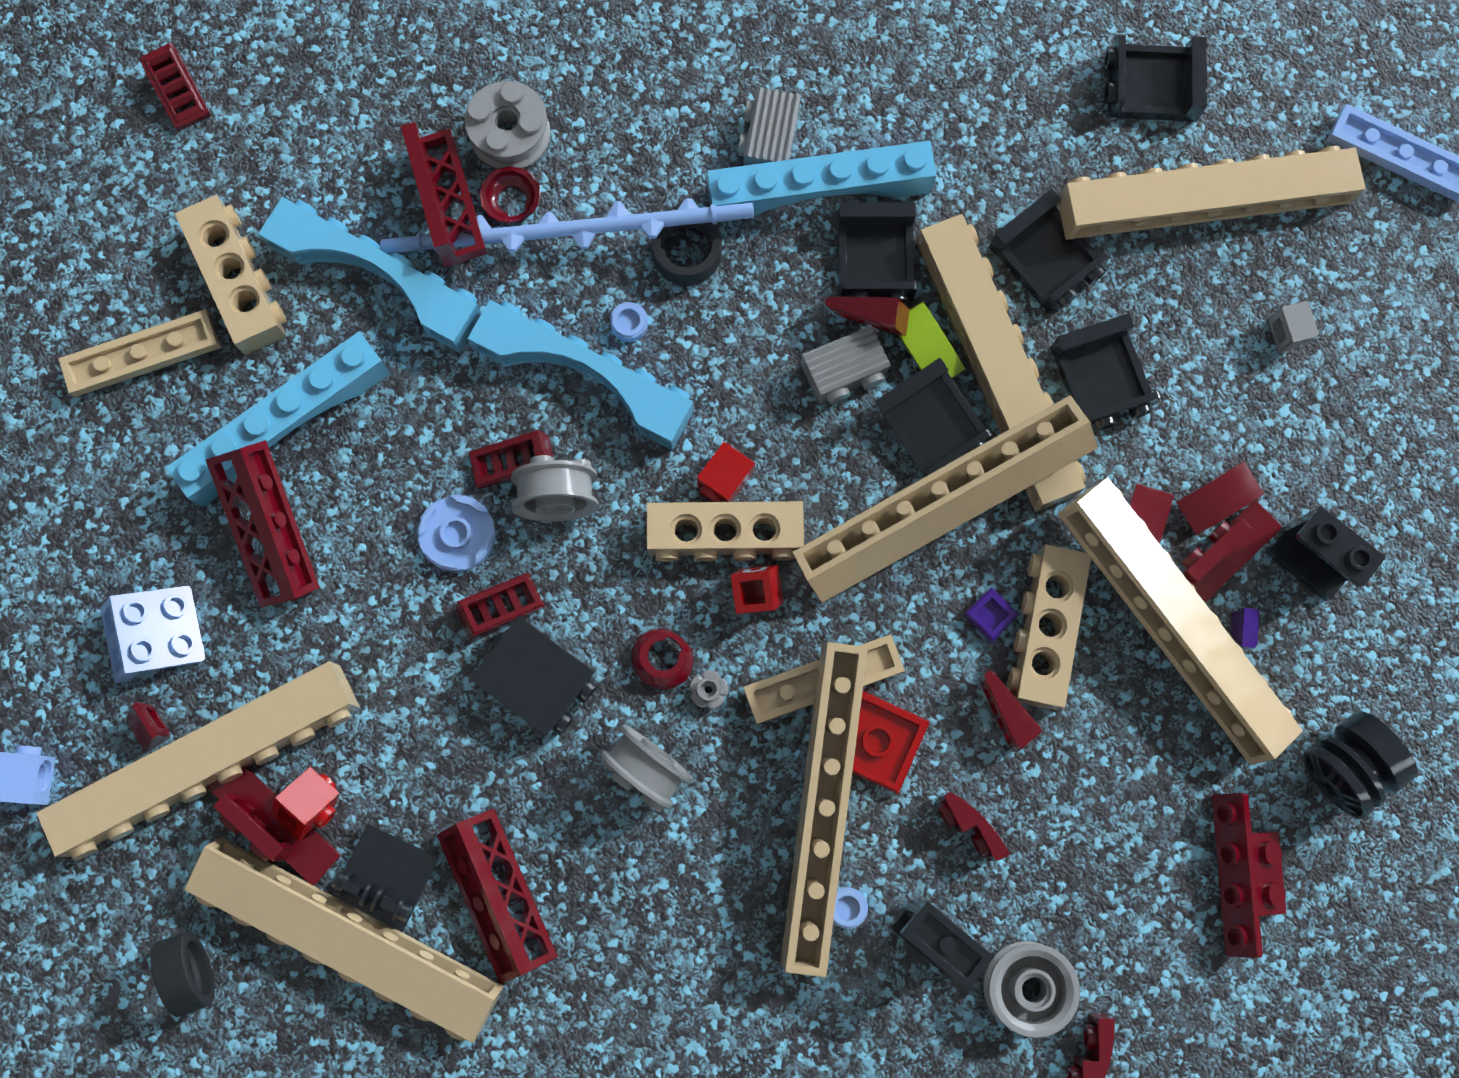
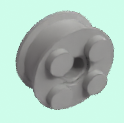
[465,81,551,169]
[511,455,599,522]
[601,724,693,812]
[983,941,1080,1038]

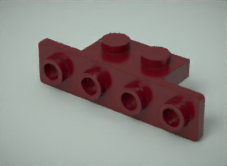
[1180,501,1281,603]
[205,766,341,885]
[1212,793,1286,958]

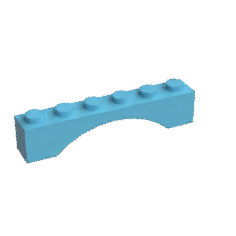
[707,141,937,223]
[258,196,482,353]
[467,299,694,451]
[165,331,391,507]

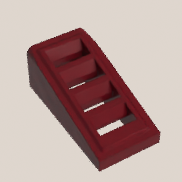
[139,43,212,131]
[825,296,909,336]
[469,430,554,489]
[455,572,545,643]
[978,670,1042,752]

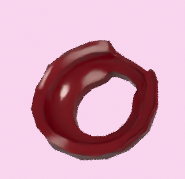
[480,166,541,223]
[631,628,694,690]

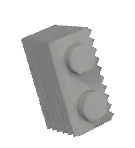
[738,87,801,166]
[800,325,890,404]

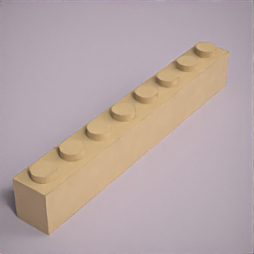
[1059,146,1366,240]
[916,214,1086,512]
[793,395,1098,603]
[1058,477,1303,765]
[780,642,868,977]
[36,661,360,860]
[184,837,504,1043]

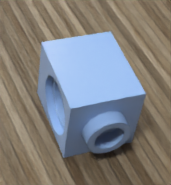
[0,745,56,805]

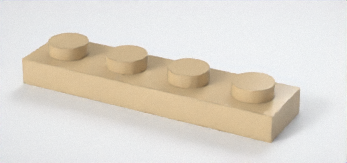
[58,309,221,397]
[743,634,905,725]

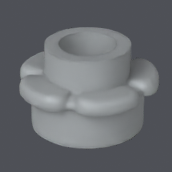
[690,670,728,709]

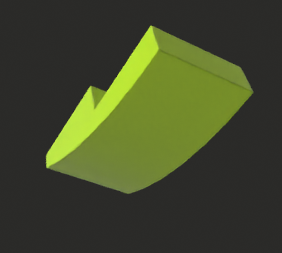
[899,302,965,378]

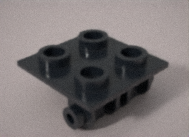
[332,824,439,932]

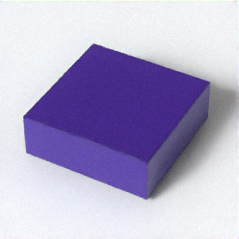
[963,587,1020,643]
[1230,608,1260,652]

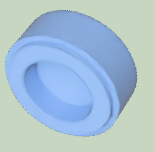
[610,302,648,342]
[833,887,868,929]

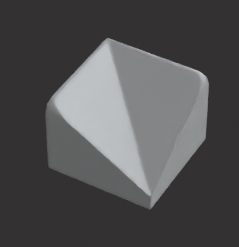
[1268,301,1319,354]

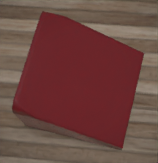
[126,702,171,752]

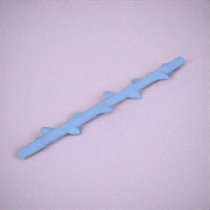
[380,198,754,254]

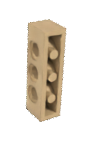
[174,195,287,356]
[647,501,804,562]
[1007,544,1091,711]

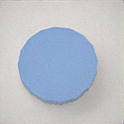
[417,495,496,573]

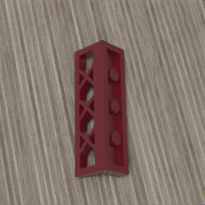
[401,122,488,268]
[205,440,320,608]
[437,808,558,984]

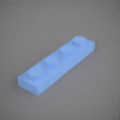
[1326,104,1459,203]

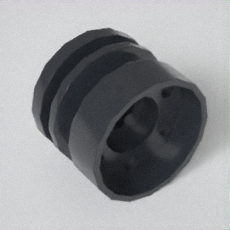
[1302,711,1418,819]

